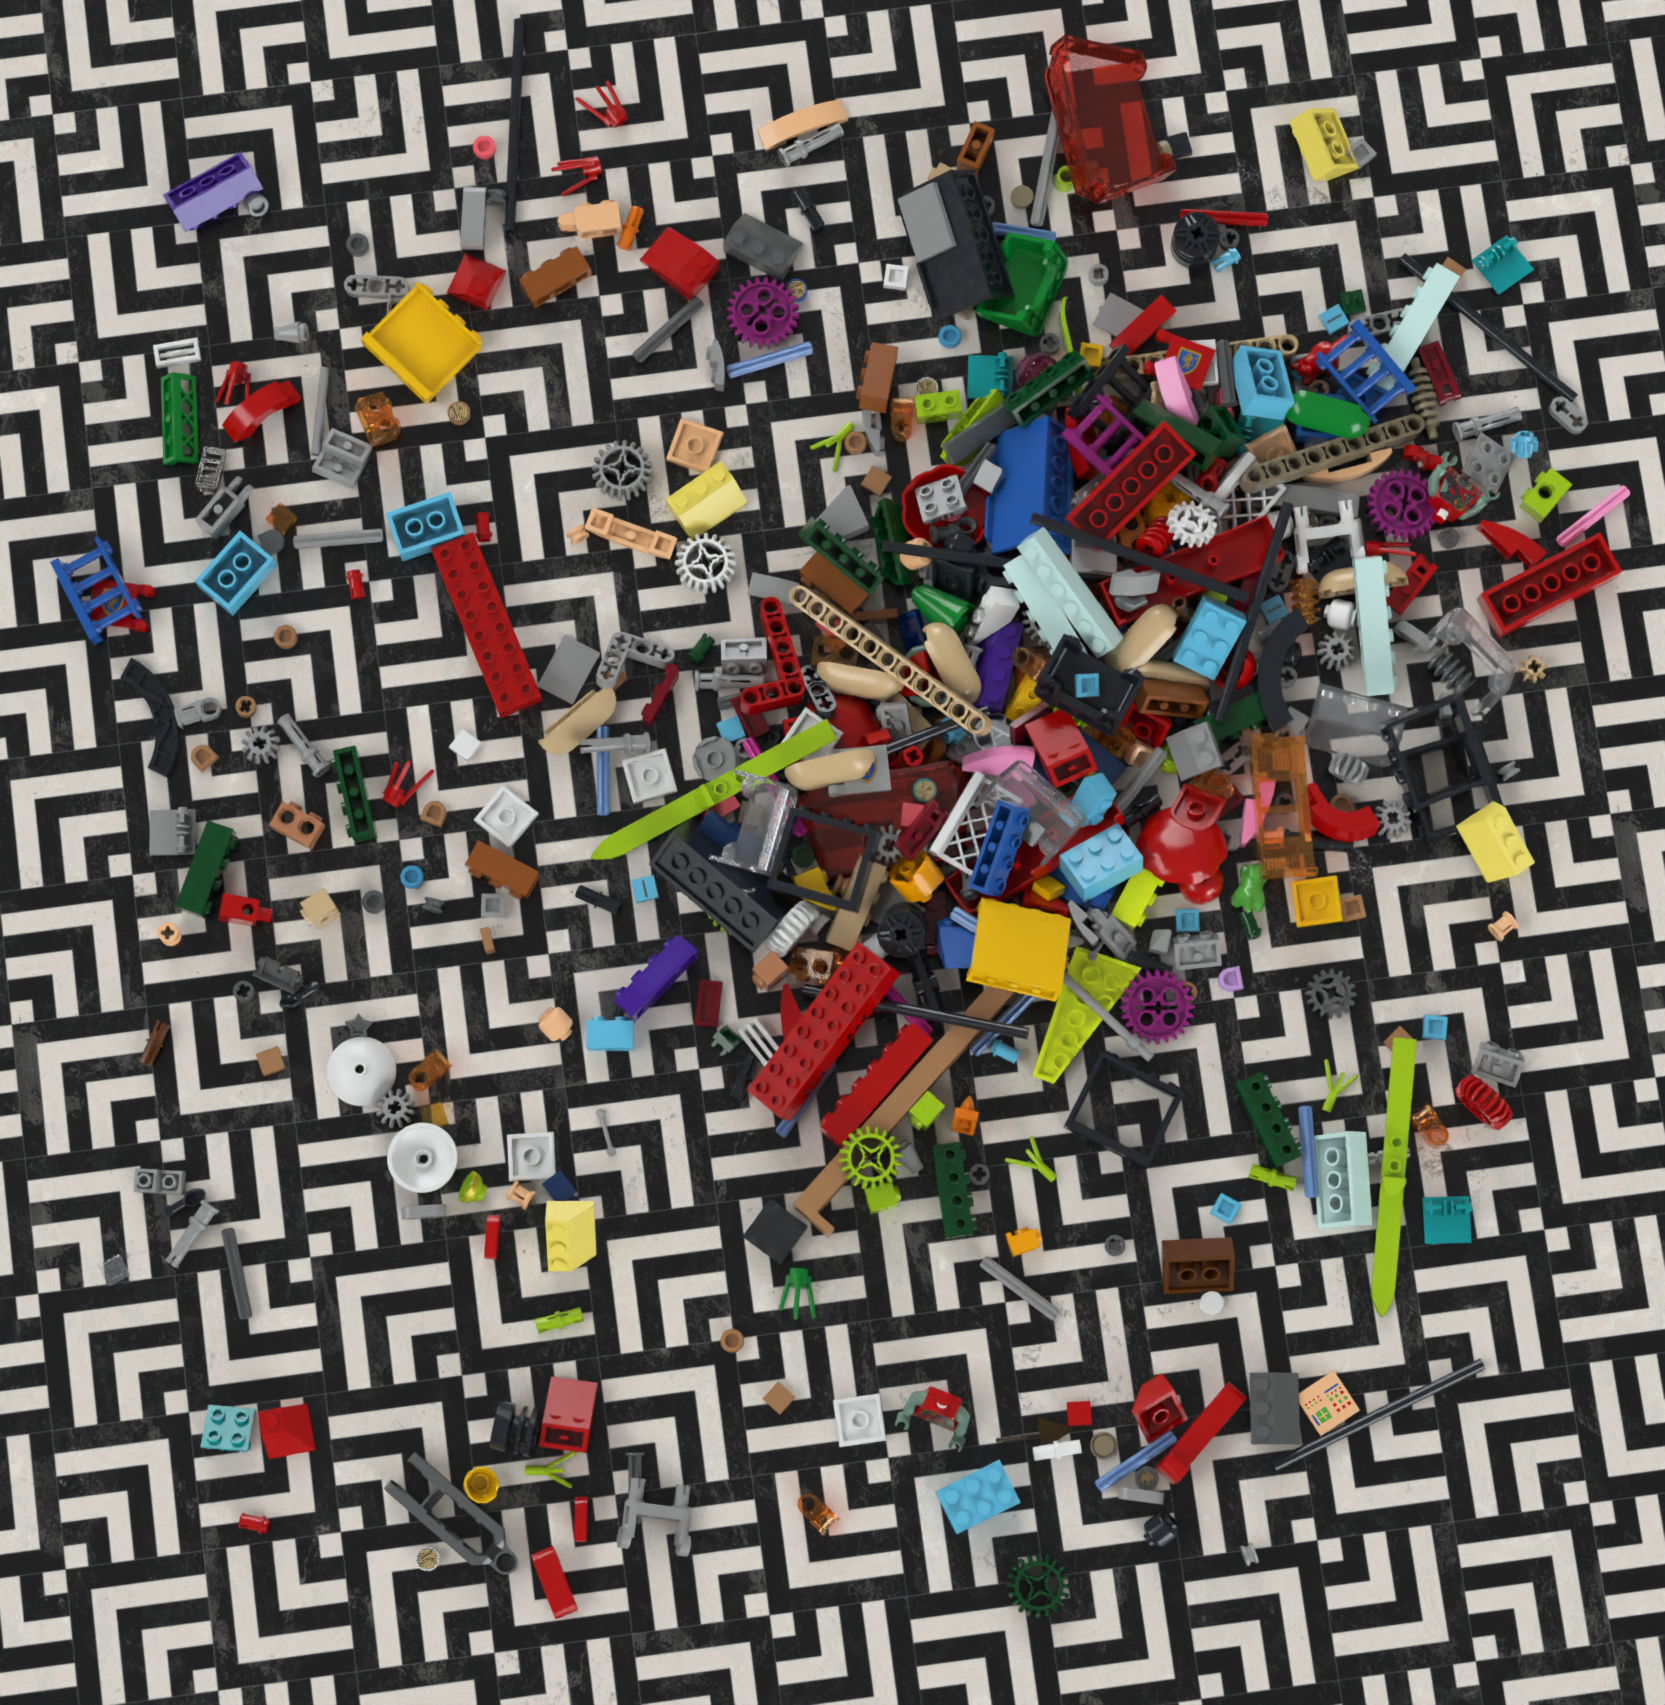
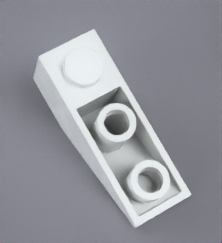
[964,586,1020,646]

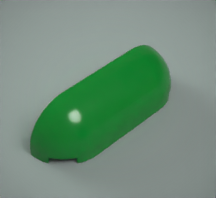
[1285,390,1371,438]

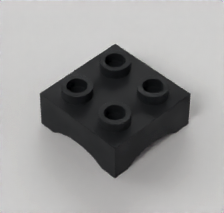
[743,1198,808,1265]

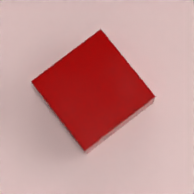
[1066,1401,1092,1426]

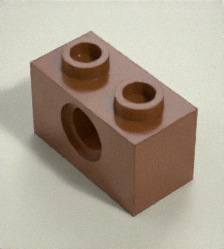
[956,121,995,175]

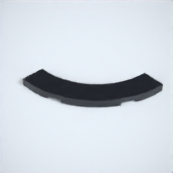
[1257,608,1309,733]
[120,658,180,779]

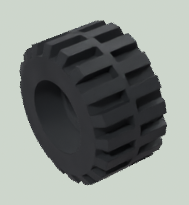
[972,546,1021,601]

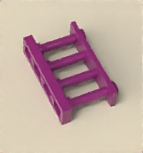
[1060,394,1145,477]

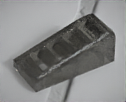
[195,446,227,493]

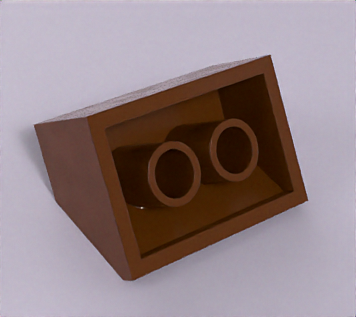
[1161,1237,1235,1294]

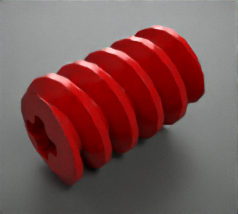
[1135,516,1174,558]

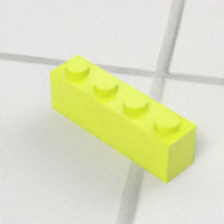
[1111,868,1165,931]

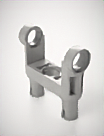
[617,1478,691,1557]

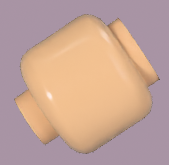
[900,537,932,570]
[538,1007,573,1041]

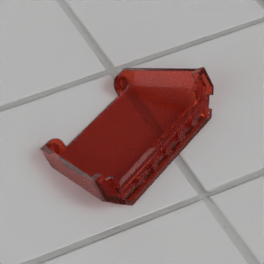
[1043,34,1177,204]
[791,760,972,886]

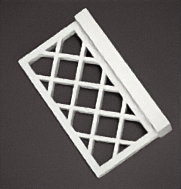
[1202,452,1287,535]
[928,771,1023,876]

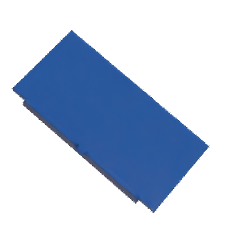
[984,415,1074,556]

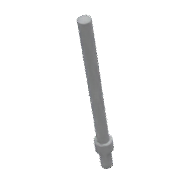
[1063,971,1154,1062]

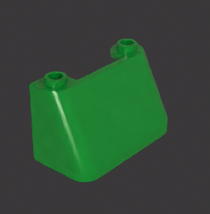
[976,232,1068,337]

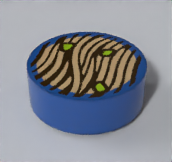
[785,279,808,303]

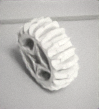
[675,533,736,594]
[766,900,819,957]

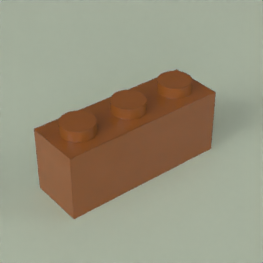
[519,246,592,309]
[856,342,898,413]
[799,552,868,617]
[1134,679,1209,719]
[465,840,540,900]

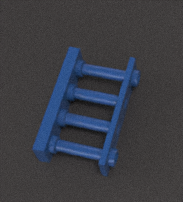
[1315,319,1416,425]
[50,536,143,645]

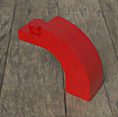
[222,380,301,442]
[1303,782,1380,842]

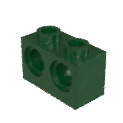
[1197,405,1245,458]

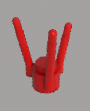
[575,81,628,128]
[551,156,602,197]
[216,361,251,405]
[1365,540,1417,557]
[382,761,434,808]

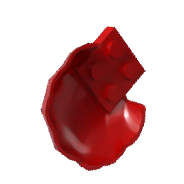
[902,464,992,548]
[782,694,883,765]
[1135,783,1228,885]

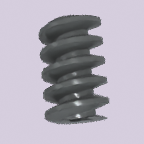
[1427,646,1477,694]

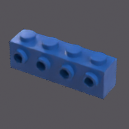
[968,799,1031,897]

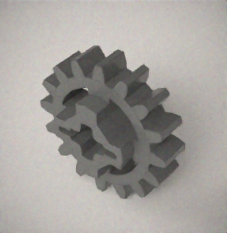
[1305,969,1357,1020]

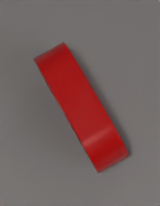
[484,1215,500,1260]
[574,1496,588,1542]

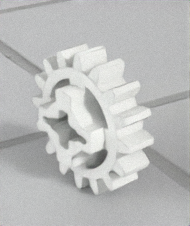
[1166,501,1217,548]

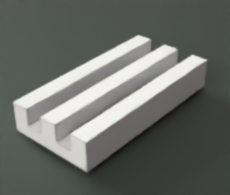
[153,338,202,369]
[737,1018,779,1067]

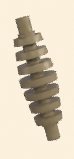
[1408,357,1440,439]

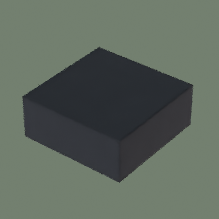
[1164,132,1193,160]

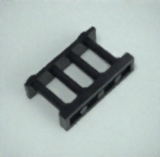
[1066,344,1158,450]

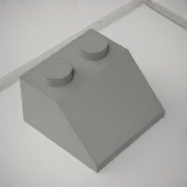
[1166,722,1225,781]

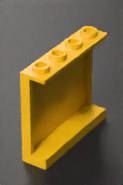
[361,282,482,405]
[966,898,1071,1002]

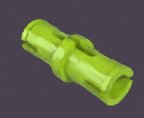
[1248,1164,1297,1192]
[535,1307,584,1334]

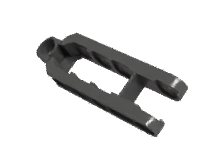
[384,1452,518,1575]

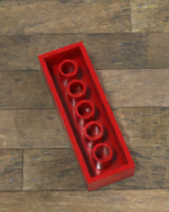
[1064,421,1196,551]
[1477,533,1622,639]
[820,1022,934,1149]

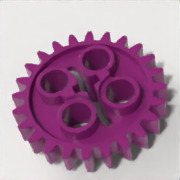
[727,277,799,350]
[1365,469,1436,542]
[1119,969,1195,1045]

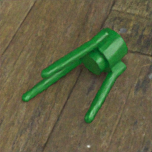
[778,1268,816,1320]

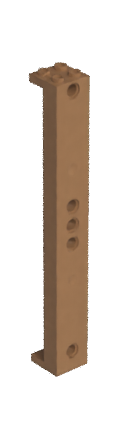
[793,956,1070,1238]

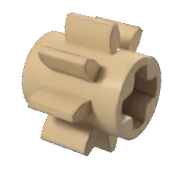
[1518,654,1548,684]

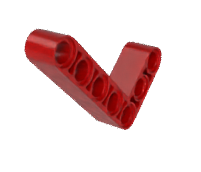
[740,596,805,715]
[1154,1382,1247,1485]

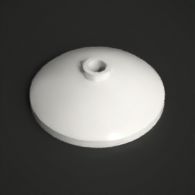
[327,1037,397,1106]
[387,1123,458,1193]

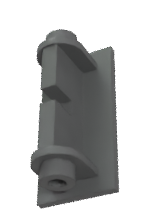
[253,956,304,994]

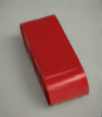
[531,1546,578,1619]

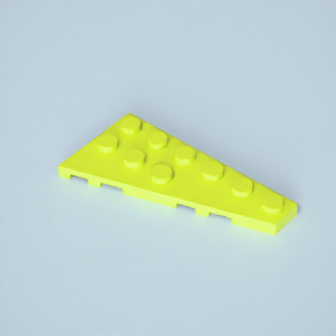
[1032,946,1142,1084]

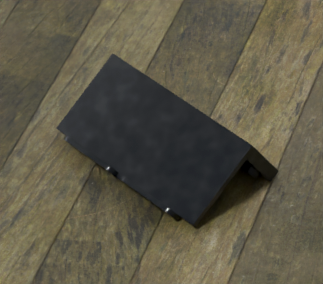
[899,170,1015,320]
[649,813,803,953]

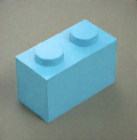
[1068,773,1117,827]
[586,1016,634,1051]

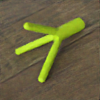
[810,421,854,472]
[1322,1059,1358,1113]
[1005,1136,1057,1182]
[525,1451,577,1488]

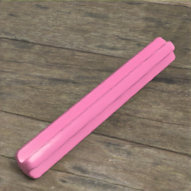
[1556,485,1630,547]

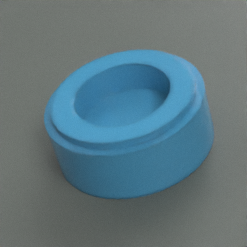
[938,325,961,349]
[400,865,424,889]

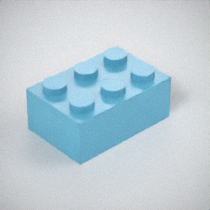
[1232,345,1295,420]
[386,492,465,561]
[195,531,278,616]
[1172,594,1247,680]
[1059,823,1143,903]
[935,1460,1021,1534]

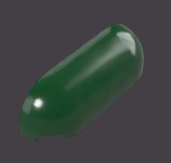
[871,498,916,585]

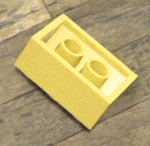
[1289,108,1359,181]
[666,461,748,541]
[1456,801,1535,883]
[545,1201,596,1271]

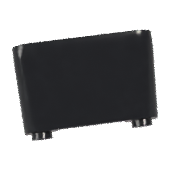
[1034,634,1146,736]

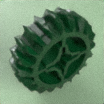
[1006,1553,1070,1619]

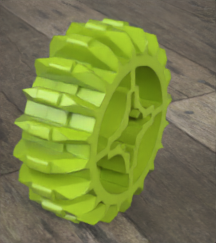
[839,1126,902,1190]

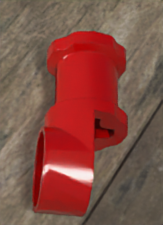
[1402,444,1448,471]
[1195,457,1228,493]
[898,746,923,773]

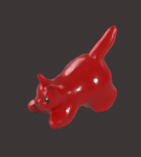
[1290,335,1349,386]

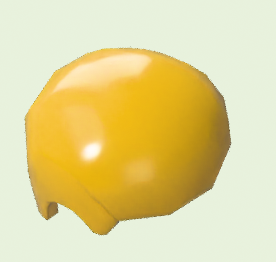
[463,1467,499,1503]

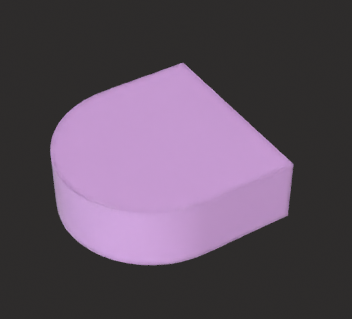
[1218,966,1244,992]

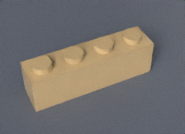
[825,854,889,951]

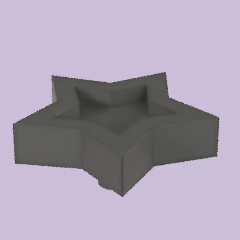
[345,1013,372,1038]

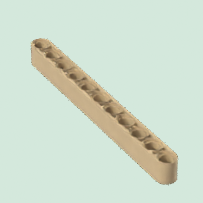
[789,586,992,736]

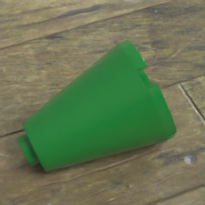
[911,584,976,636]

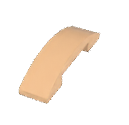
[758,100,848,151]
[1302,448,1393,484]
[585,507,678,560]

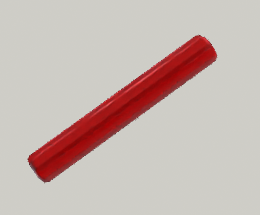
[1180,209,1268,227]

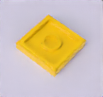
[1291,875,1343,928]

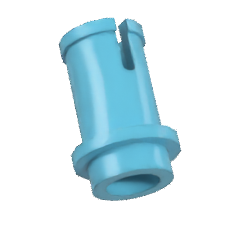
[1211,247,1241,273]
[989,1039,1020,1064]

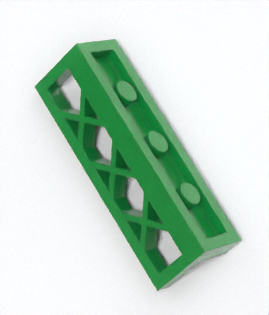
[161,372,199,466]

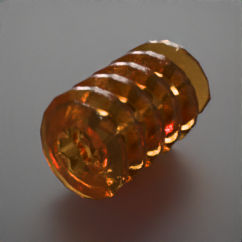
[1289,578,1321,627]

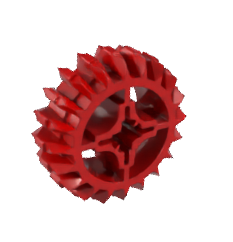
[1455,1075,1513,1130]

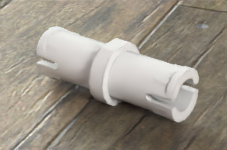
[1032,1440,1082,1461]

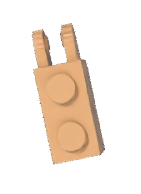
[557,200,622,239]

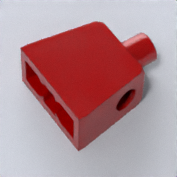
[218,893,272,926]

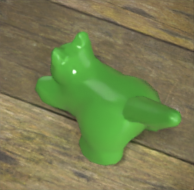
[1231,863,1268,913]

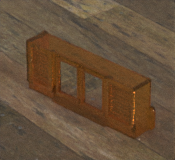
[1248,733,1318,880]

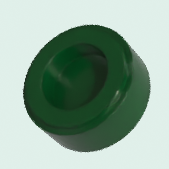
[792,844,815,868]

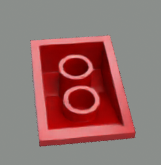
[639,227,719,301]

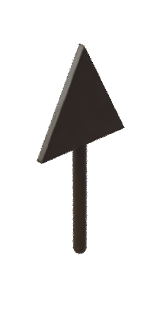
[996,1416,1074,1445]

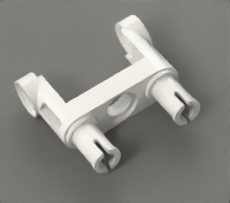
[1293,500,1366,575]

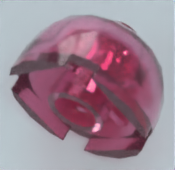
[1015,352,1057,389]

